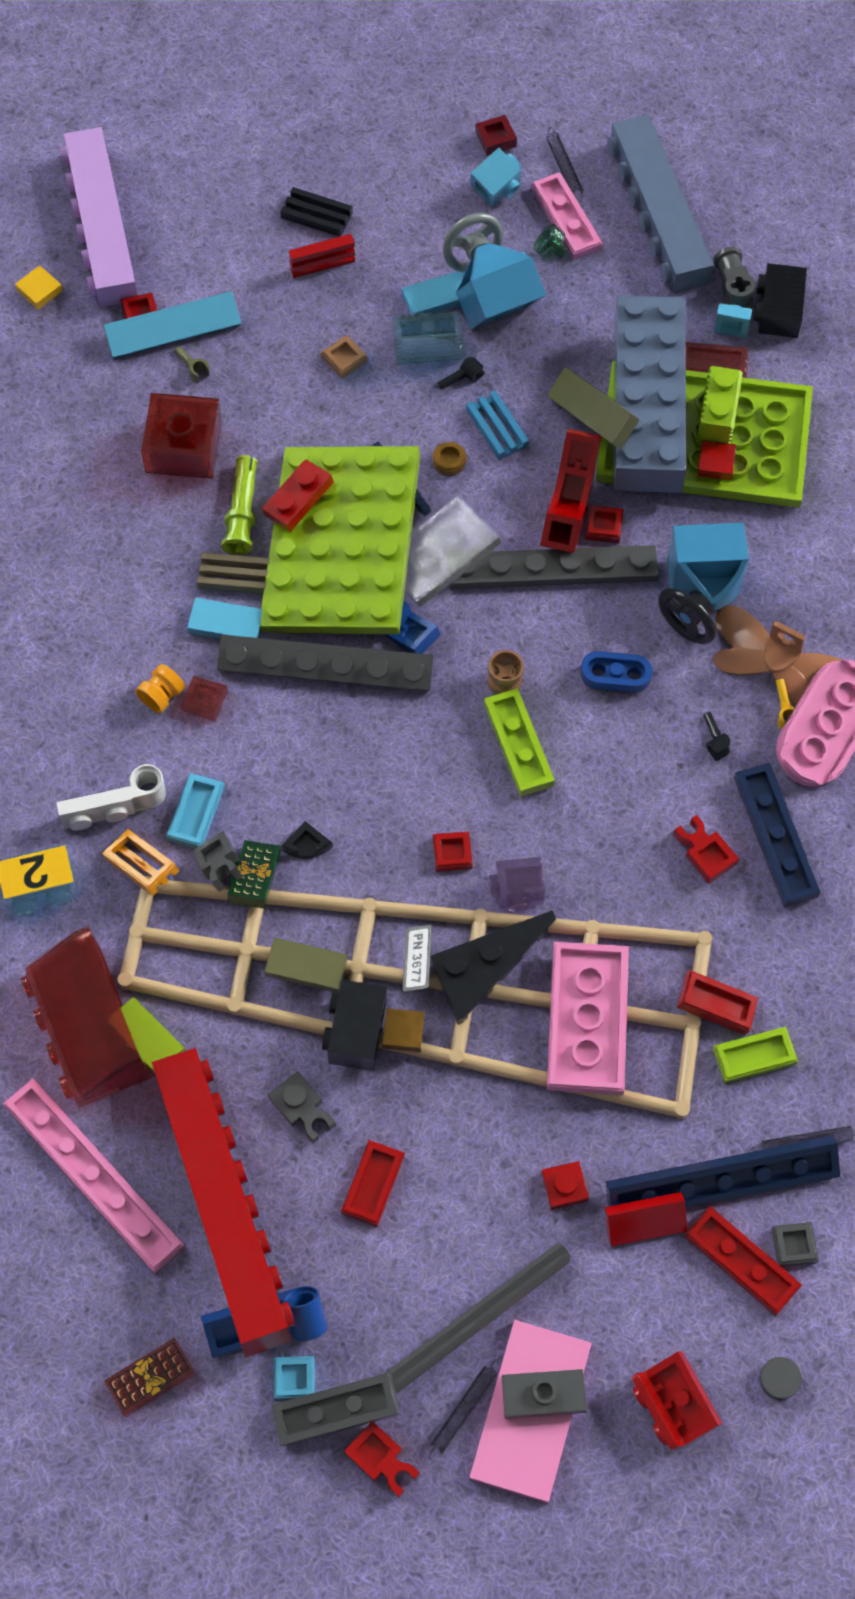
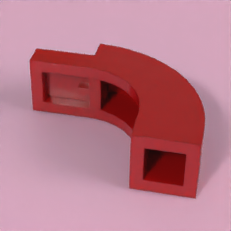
[540,429,602,553]

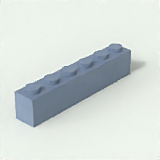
[607,114,714,293]

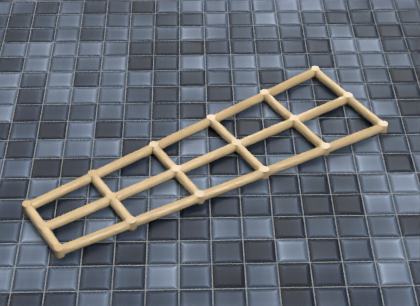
[117,876,712,1120]

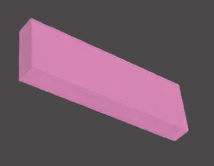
[531,172,603,260]

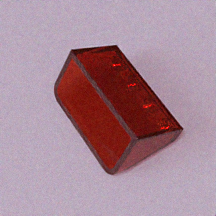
[21,926,152,1107]

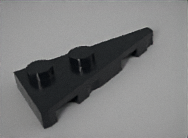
[431,910,556,1025]

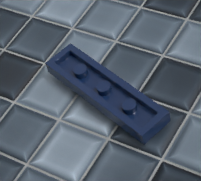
[734,763,821,907]

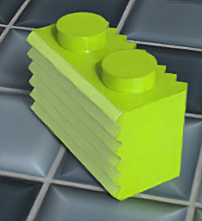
[696,366,743,446]

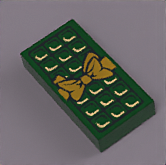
[228,840,281,909]

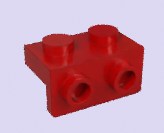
[631,1351,723,1450]

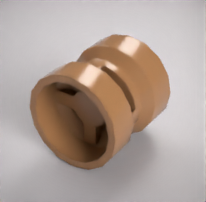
[487,650,524,694]

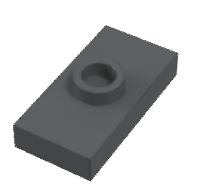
[501,1369,587,1419]

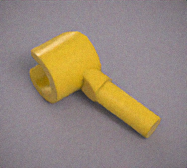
[775,679,795,730]

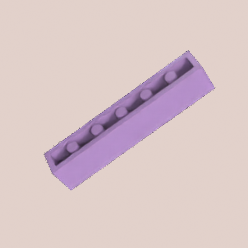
[60,127,137,308]

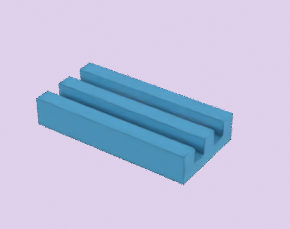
[466,390,529,460]

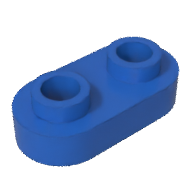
[580,651,653,693]

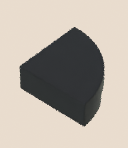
[281,821,333,859]

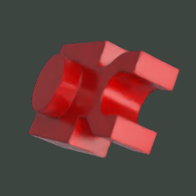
[673,814,739,884]
[344,1422,420,1499]

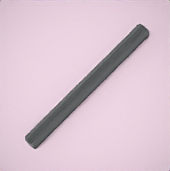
[384,1243,571,1394]

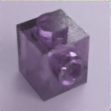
[489,857,545,912]

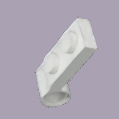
[56,764,166,830]

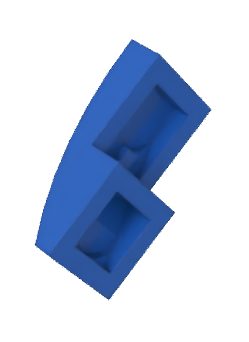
[384,600,441,654]

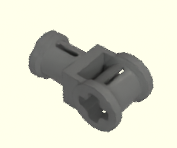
[713,247,755,309]

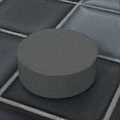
[759,1357,802,1400]

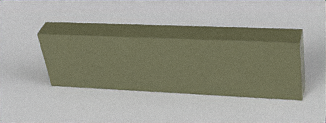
[547,367,640,449]

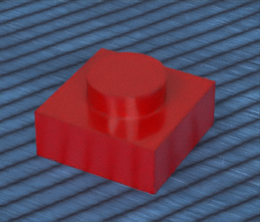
[541,1161,589,1210]

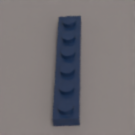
[605,1136,840,1208]

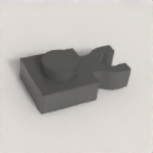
[192,831,243,892]
[268,1071,336,1144]

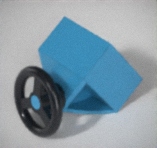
[658,523,749,644]

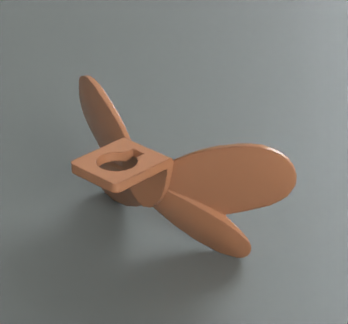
[713,606,843,707]

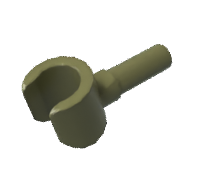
[174,346,209,383]

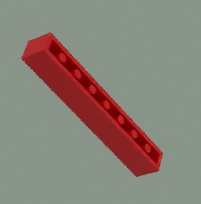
[151,1048,295,1358]

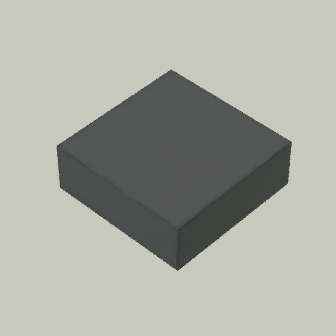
[771,1222,819,1267]

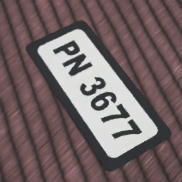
[403,924,432,992]

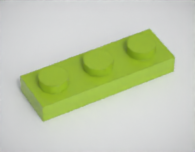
[484,688,555,797]

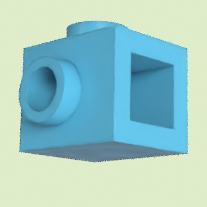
[470,148,521,207]

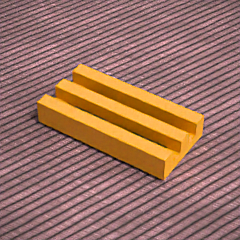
[102,829,179,896]

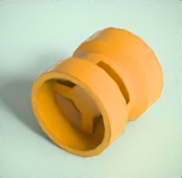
[135,664,185,714]

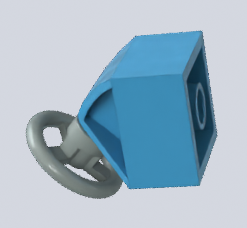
[443,213,547,329]

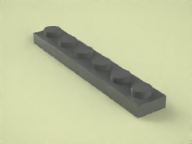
[447,545,659,589]
[217,634,434,691]

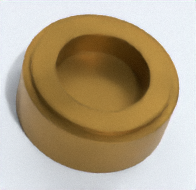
[433,442,467,476]

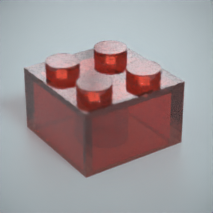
[141,393,222,479]

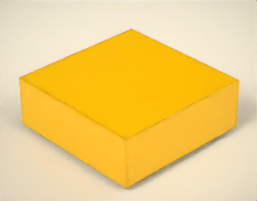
[15,265,63,310]

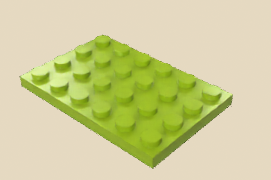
[596,361,813,508]
[260,446,421,634]

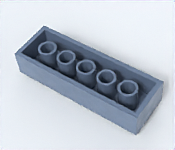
[613,295,686,493]

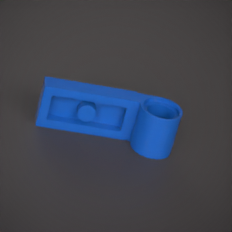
[201,1286,327,1358]

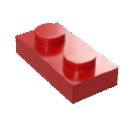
[261,459,334,532]

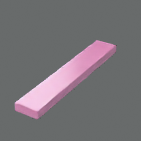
[3,1078,184,1274]

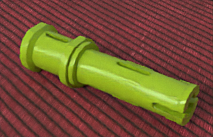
[221,455,258,555]

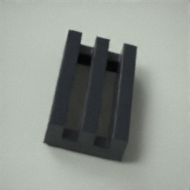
[280,187,353,237]

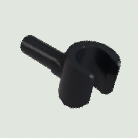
[437,357,485,389]
[703,712,730,761]

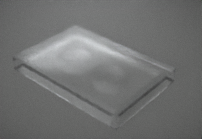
[405,496,501,607]

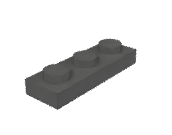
[272,1373,401,1446]

